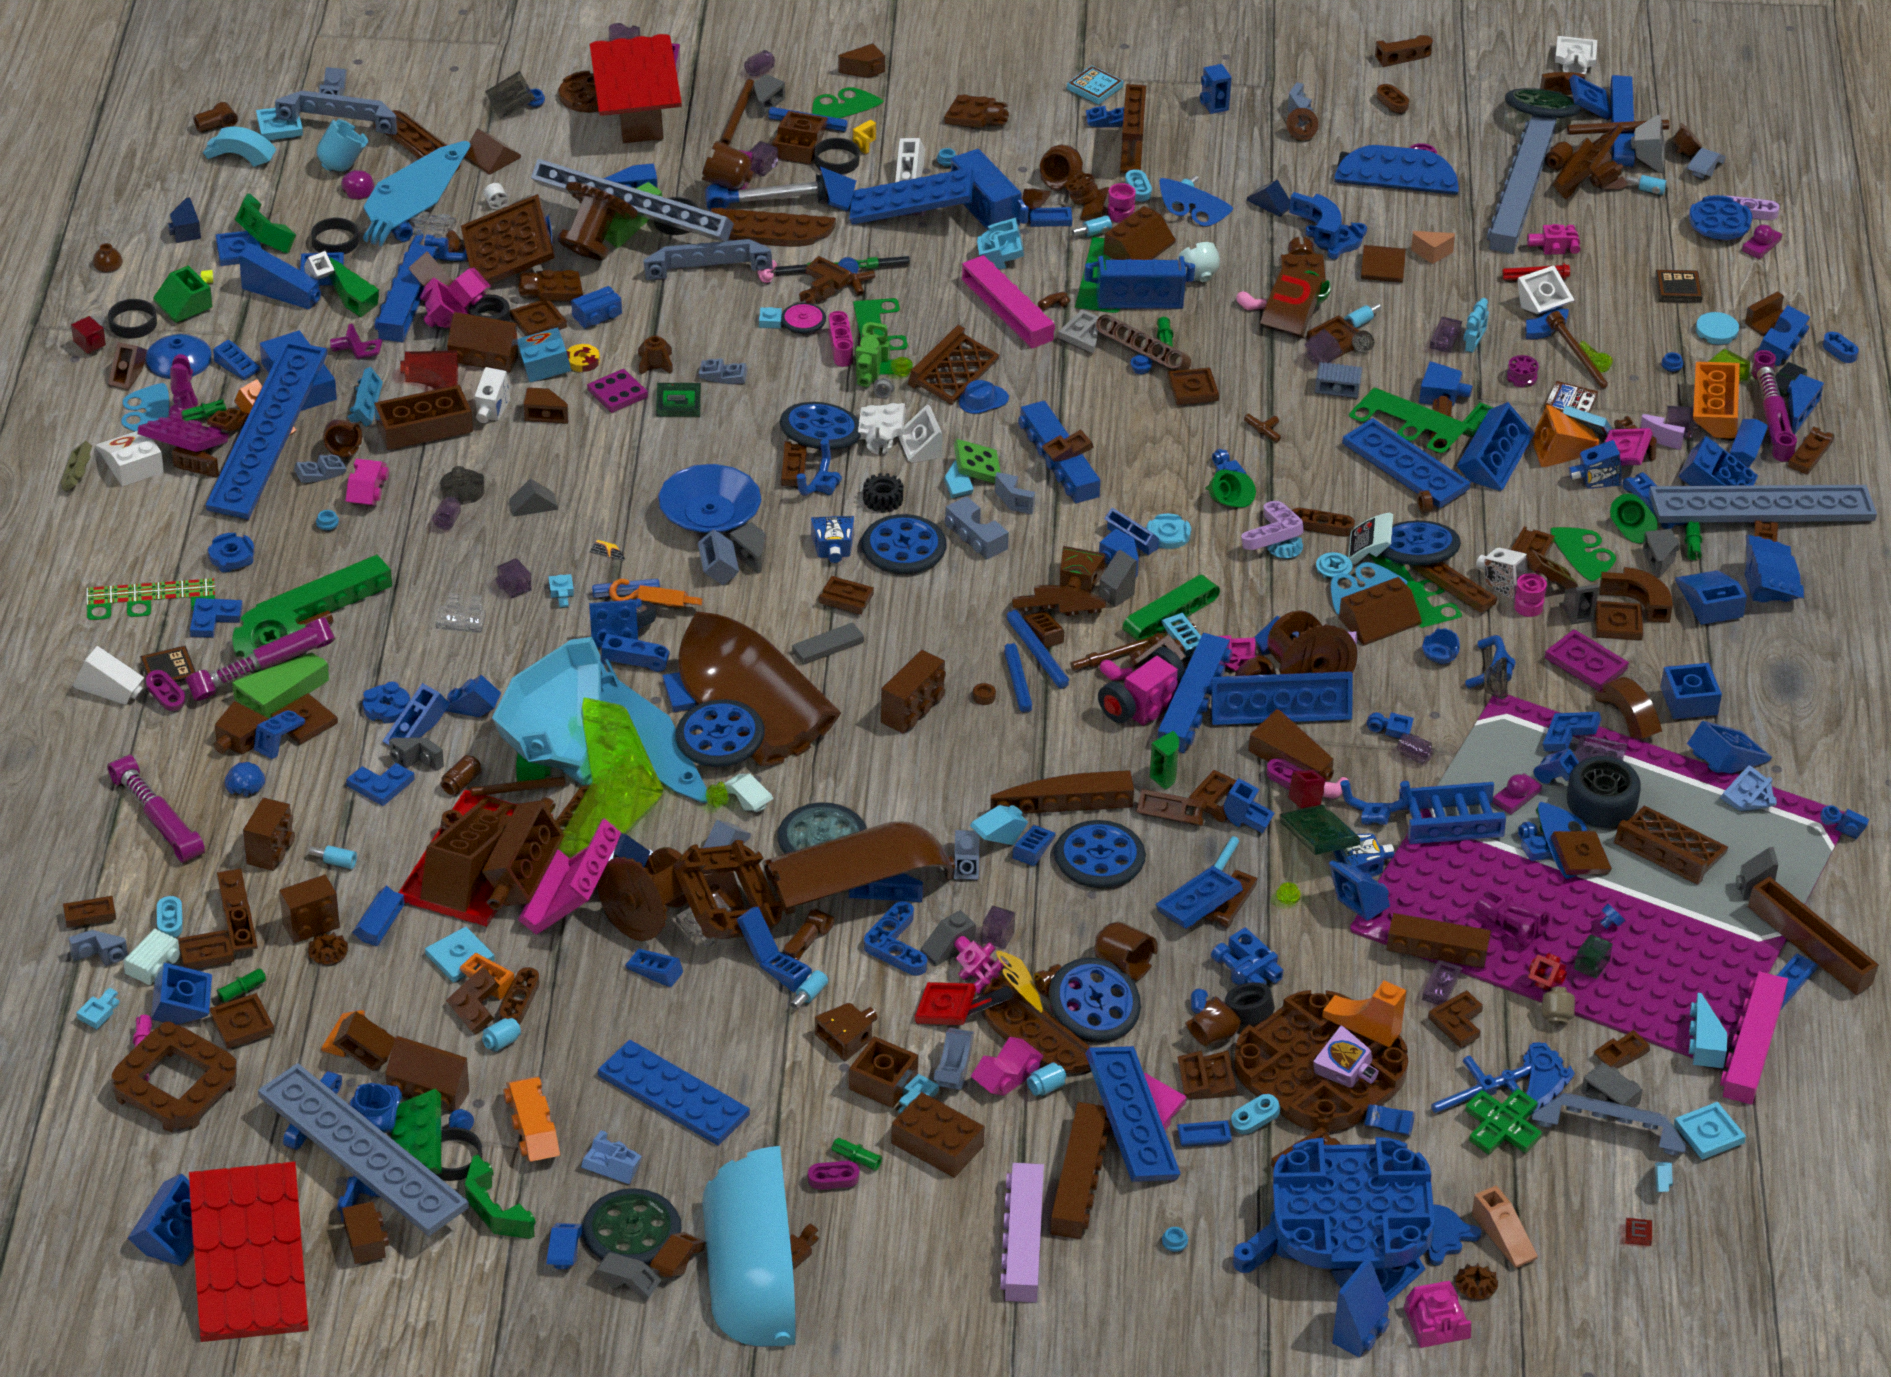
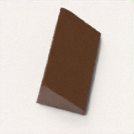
[1080,187,1110,221]

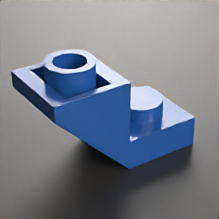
[547,1223,582,1269]

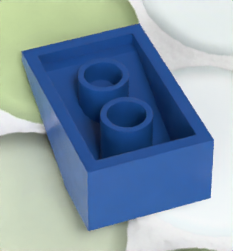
[1687,721,1772,774]
[1332,1258,1390,1358]

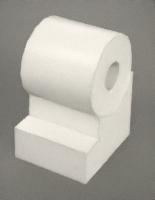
[304,251,334,280]

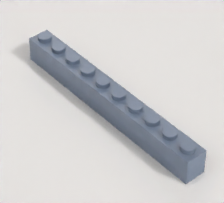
[1487,115,1557,254]
[531,159,734,242]

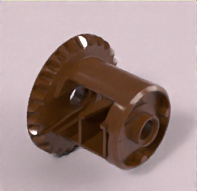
[557,182,638,261]
[1267,610,1358,674]
[598,847,688,941]

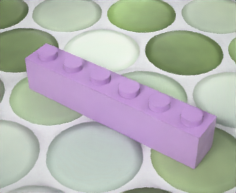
[1000,1163,1044,1303]

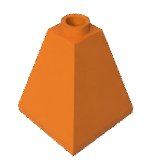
[1531,405,1599,467]

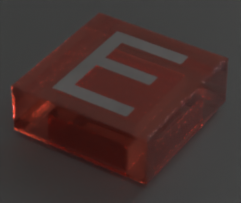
[1625,1218,1652,1246]

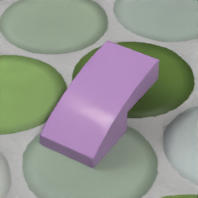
[1640,414,1685,450]

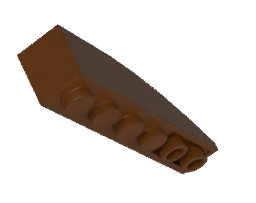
[990,770,1134,814]

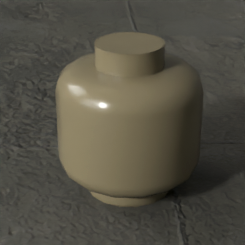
[1542,987,1575,1025]

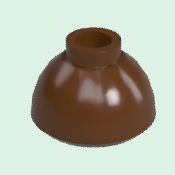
[93,243,123,272]

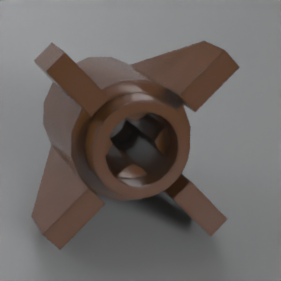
[1589,152,1628,190]
[638,336,673,374]

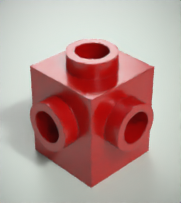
[1528,952,1567,990]

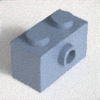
[698,529,739,585]

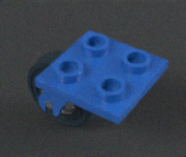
[589,598,656,647]

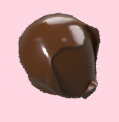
[1039,144,1084,191]

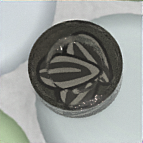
[1352,330,1375,353]

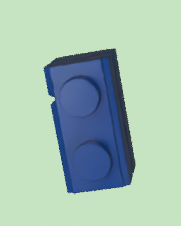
[571,286,622,329]

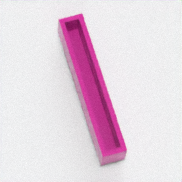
[962,255,1055,349]
[1720,971,1788,1105]

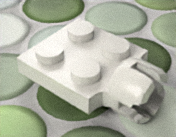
[1555,36,1597,74]
[858,403,906,454]

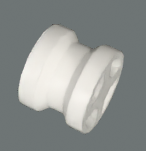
[484,183,508,210]

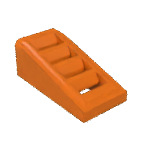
[459,952,515,1000]

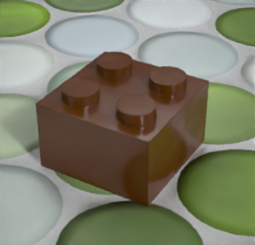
[243,797,295,871]
[279,874,340,943]
[849,1036,919,1108]

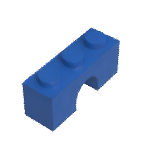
[1757,305,1810,366]

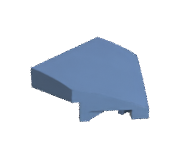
[1720,765,1777,811]

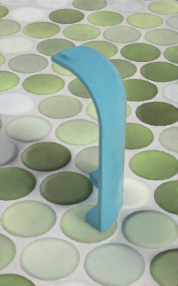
[702,1146,796,1346]

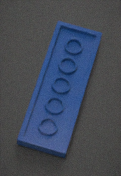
[849,168,974,225]
[1342,418,1471,508]
[1211,672,1353,725]
[598,1039,750,1146]
[1085,1046,1181,1182]

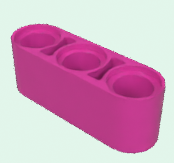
[829,311,853,367]

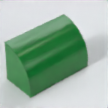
[1149,731,1179,790]

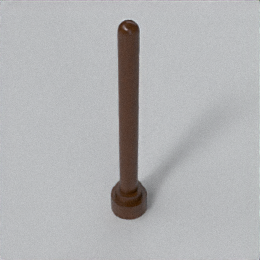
[1546,311,1608,388]

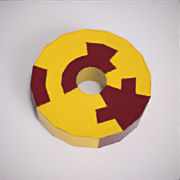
[566,344,600,372]

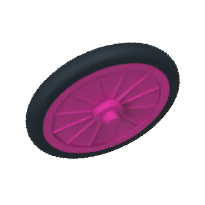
[781,303,826,333]

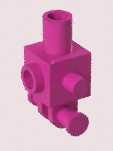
[1527,224,1581,255]
[954,936,1008,994]

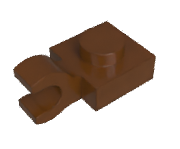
[799,273,835,304]
[790,1223,819,1270]

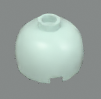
[1176,242,1220,282]

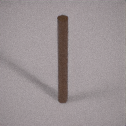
[470,776,566,797]

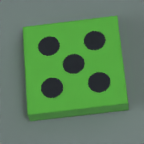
[953,439,1001,483]

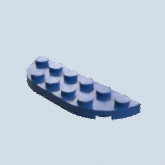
[1334,145,1459,195]

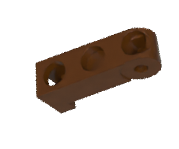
[1375,35,1433,67]

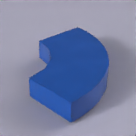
[1526,308,1569,339]

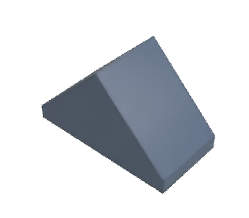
[703,820,751,848]

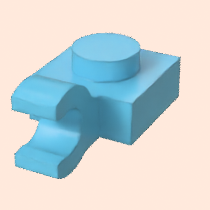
[548,574,574,608]
[76,988,120,1029]
[898,1074,939,1113]

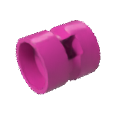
[1107,183,1136,223]
[1514,573,1547,617]

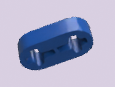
[1823,332,1859,363]

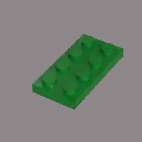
[391,1088,441,1175]

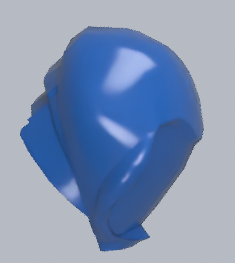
[349,1083,402,1133]

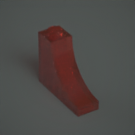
[400,350,458,389]

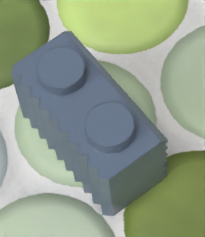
[1315,362,1362,398]

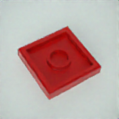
[914,982,976,1025]

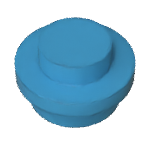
[937,148,957,167]
[316,510,339,530]
[1162,1227,1188,1252]

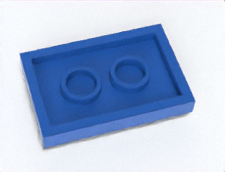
[1155,866,1243,929]

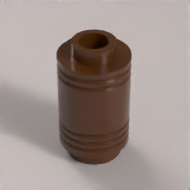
[440,755,481,795]

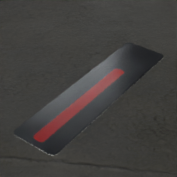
[941,986,1013,1026]

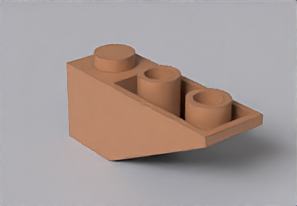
[1472,1185,1538,1268]

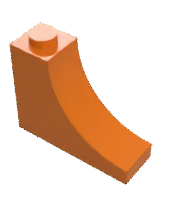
[1322,980,1407,1048]

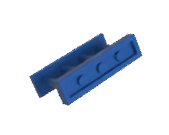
[1398,782,1506,844]

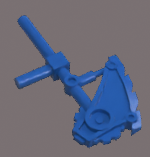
[1431,1042,1575,1116]

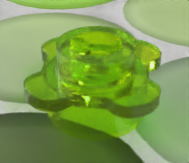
[706,781,728,808]

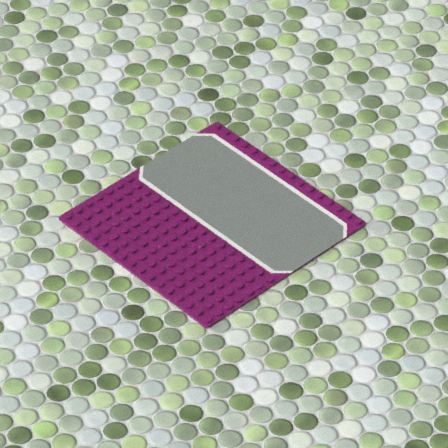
[1350,691,1844,1058]

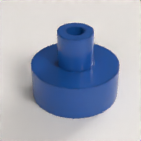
[1600,903,1625,929]

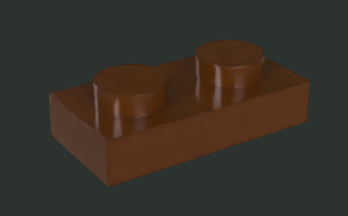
[63,896,117,928]

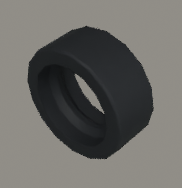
[469,294,510,322]
[1225,982,1275,1025]

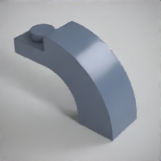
[934,1028,974,1090]

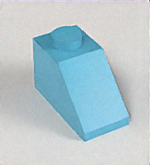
[970,805,1028,845]

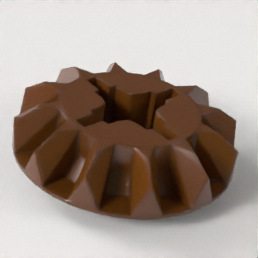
[1286,108,1318,141]
[308,932,348,964]
[1456,1263,1498,1299]

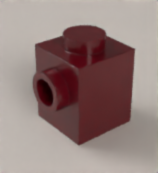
[71,316,106,354]
[1288,770,1325,809]

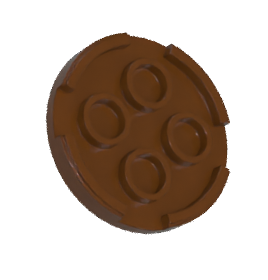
[558,71,599,113]

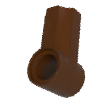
[193,102,238,133]

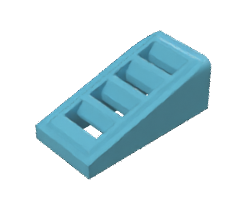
[1162,613,1201,659]

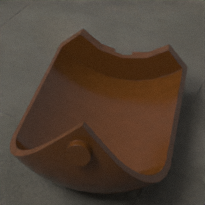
[678,611,841,766]
[762,821,955,915]

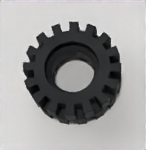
[863,473,904,513]

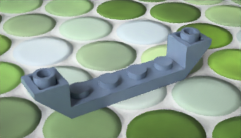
[275,91,397,135]
[644,239,773,280]
[1532,1093,1686,1155]

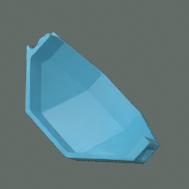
[492,637,601,769]

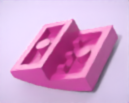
[1144,1073,1186,1130]

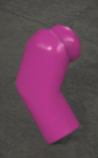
[1100,660,1133,681]

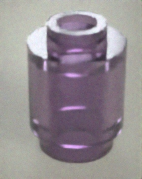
[744,50,775,76]
[432,497,461,530]
[1397,733,1434,764]

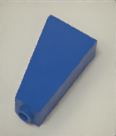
[239,243,321,310]

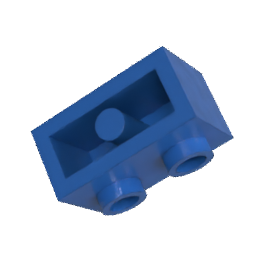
[1199,64,1232,114]

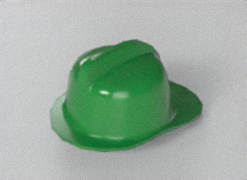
[1205,470,1256,507]
[1610,493,1657,543]

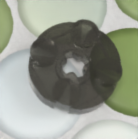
[440,466,485,505]

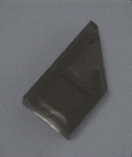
[1484,657,1508,699]

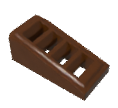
[172,446,219,478]
[1024,610,1065,648]

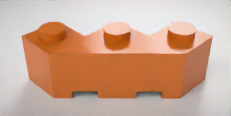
[503,1076,560,1162]

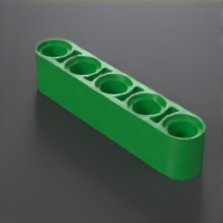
[1122,574,1220,641]

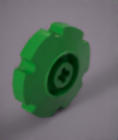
[232,605,307,674]

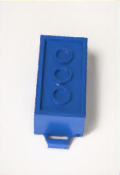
[951,148,1028,230]
[1084,256,1195,308]

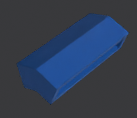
[1730,419,1768,467]
[1104,507,1159,555]
[352,885,404,947]

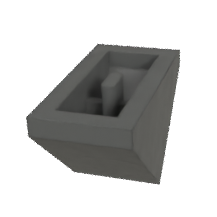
[509,478,558,517]

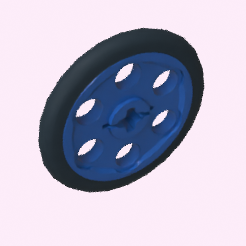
[779,402,861,450]
[861,514,947,574]
[1380,520,1461,565]
[675,699,765,767]
[1054,820,1146,888]
[1049,957,1141,1042]

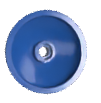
[146,334,212,379]

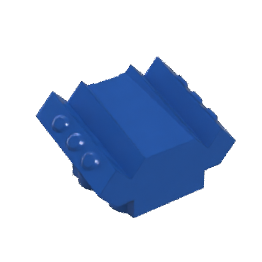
[1744,535,1804,603]

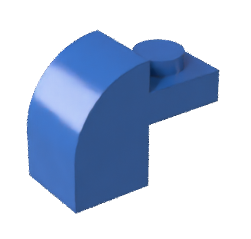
[1224,778,1275,833]

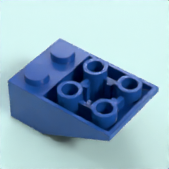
[1678,436,1758,486]
[1675,570,1747,625]

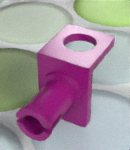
[330,324,382,359]

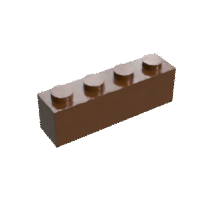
[1386,913,1491,968]

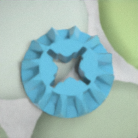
[1267,537,1303,558]
[1316,552,1352,580]

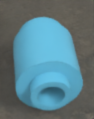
[482,1018,521,1052]
[1027,1063,1066,1096]

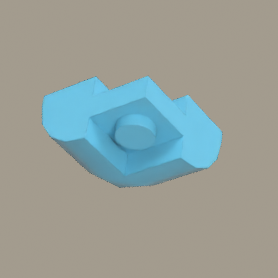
[977,218,1024,269]

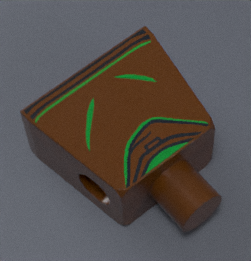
[1059,546,1105,592]

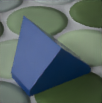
[820,167,857,211]

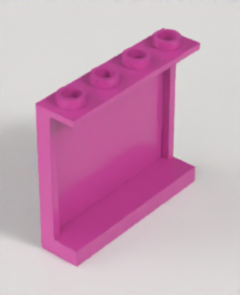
[518,818,621,935]

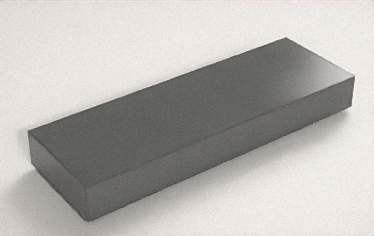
[792,622,864,665]

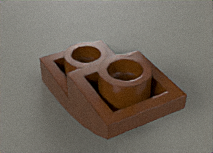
[207,408,249,431]

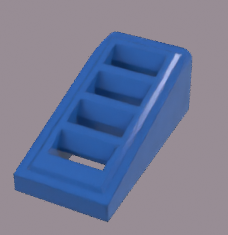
[213,340,260,380]
[1013,825,1056,867]
[625,949,683,987]
[759,951,812,993]

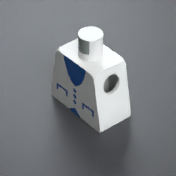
[475,367,510,423]

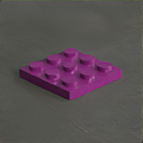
[137,414,229,452]

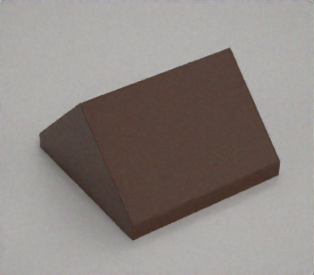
[464,128,521,175]

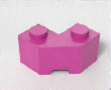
[447,267,491,308]
[345,459,389,506]
[971,1037,1043,1096]

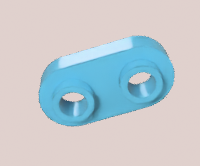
[1125,170,1152,202]
[157,896,183,938]
[1231,1094,1280,1134]

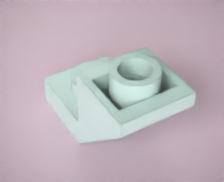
[721,774,773,812]

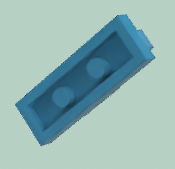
[348,367,383,426]

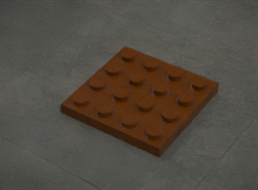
[461,194,555,284]

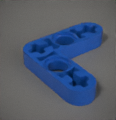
[864,901,927,976]

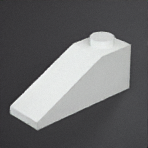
[895,138,925,182]

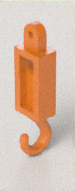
[609,579,703,608]

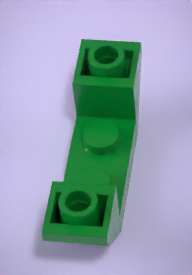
[235,193,296,253]
[465,1154,536,1239]

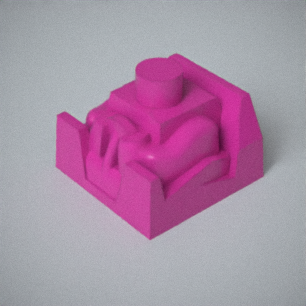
[421,277,468,328]
[1403,1280,1471,1348]

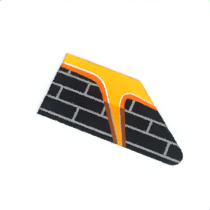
[589,540,625,561]

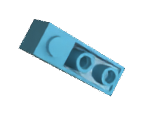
[1689,993,1727,1068]

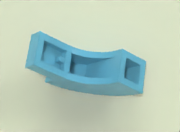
[203,127,276,167]

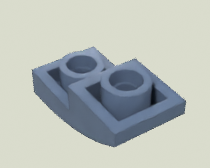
[699,358,748,384]
[294,455,347,483]

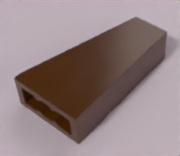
[1248,709,1334,782]

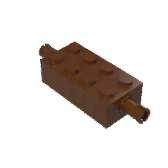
[482,797,565,910]

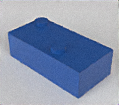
[259,330,337,411]

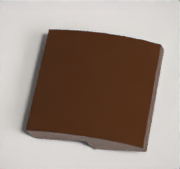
[1361,245,1406,283]
[1177,1050,1238,1099]

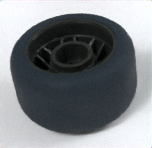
[1567,756,1641,827]

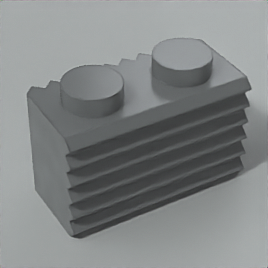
[1581,1062,1642,1108]

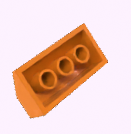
[1693,362,1740,439]

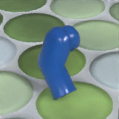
[1190,988,1208,1014]

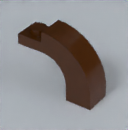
[1599,567,1673,623]
[1594,677,1662,739]

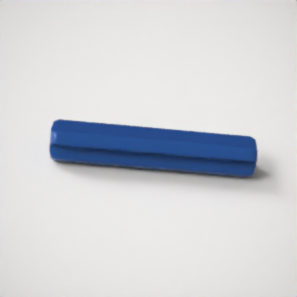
[592,578,660,598]

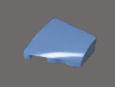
[581,1130,642,1184]

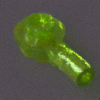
[1579,340,1613,372]

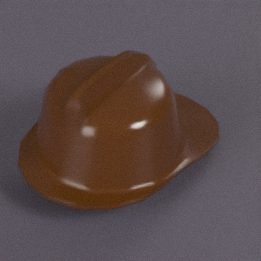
[1672,123,1702,157]

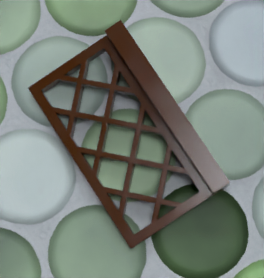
[1552,124,1623,200]
[908,324,1000,405]
[1614,805,1728,885]

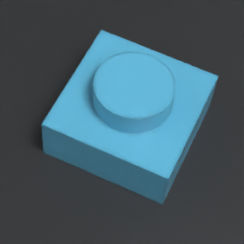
[759,307,782,328]

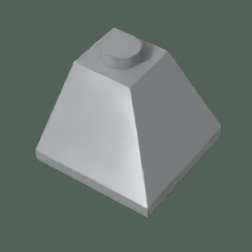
[1631,115,1665,172]

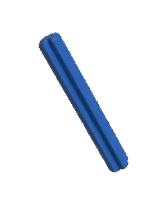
[768,107,848,132]
[1004,643,1032,713]

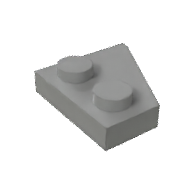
[1058,310,1099,353]

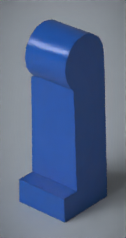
[601,633,670,672]
[1233,1211,1278,1273]

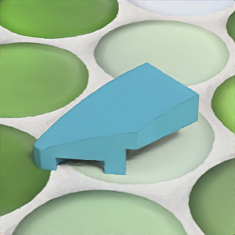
[944,460,974,498]
[1655,1161,1673,1192]

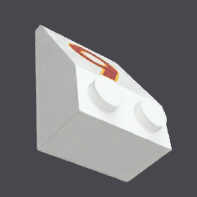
[96,431,164,486]

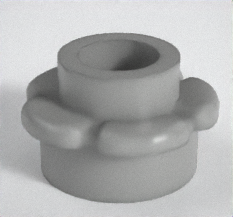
[873,378,895,398]

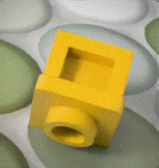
[852,119,876,154]

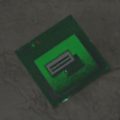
[656,383,701,417]

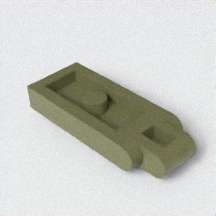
[61,440,92,492]

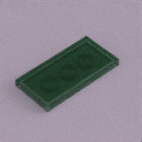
[1279,804,1361,855]

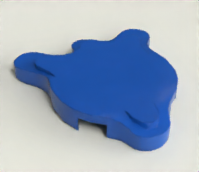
[1305,221,1367,259]
[1427,1204,1481,1266]

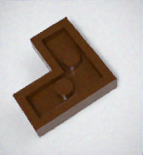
[446,967,500,1035]
[1428,990,1483,1048]

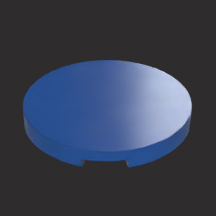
[1689,195,1752,240]

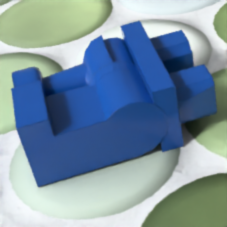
[1211,927,1284,986]

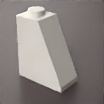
[73,646,144,705]

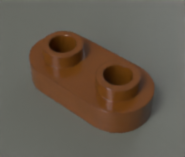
[1376,84,1409,113]

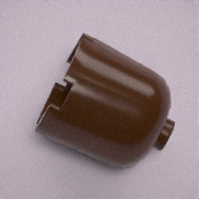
[702,141,754,190]
[1094,922,1158,981]

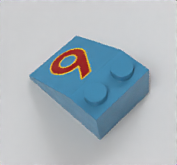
[518,328,571,383]

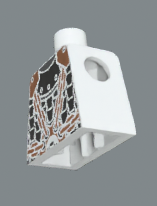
[1476,548,1528,600]

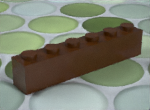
[1747,876,1879,995]
[1050,1102,1111,1239]

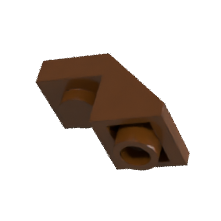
[650,1232,706,1278]

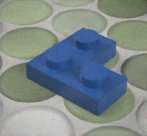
[190,598,243,638]
[1542,712,1601,752]
[346,763,415,806]

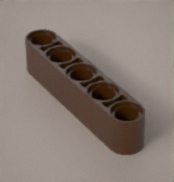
[1096,314,1191,371]

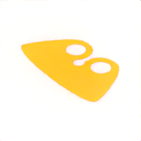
[996,951,1043,1013]

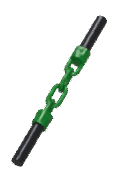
[775,256,910,275]

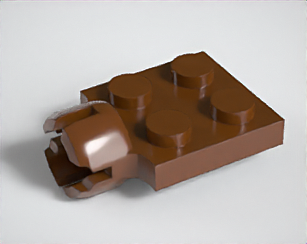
[944,94,1009,128]
[1280,237,1326,283]
[518,269,583,301]

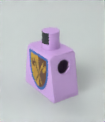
[1313,1026,1379,1087]

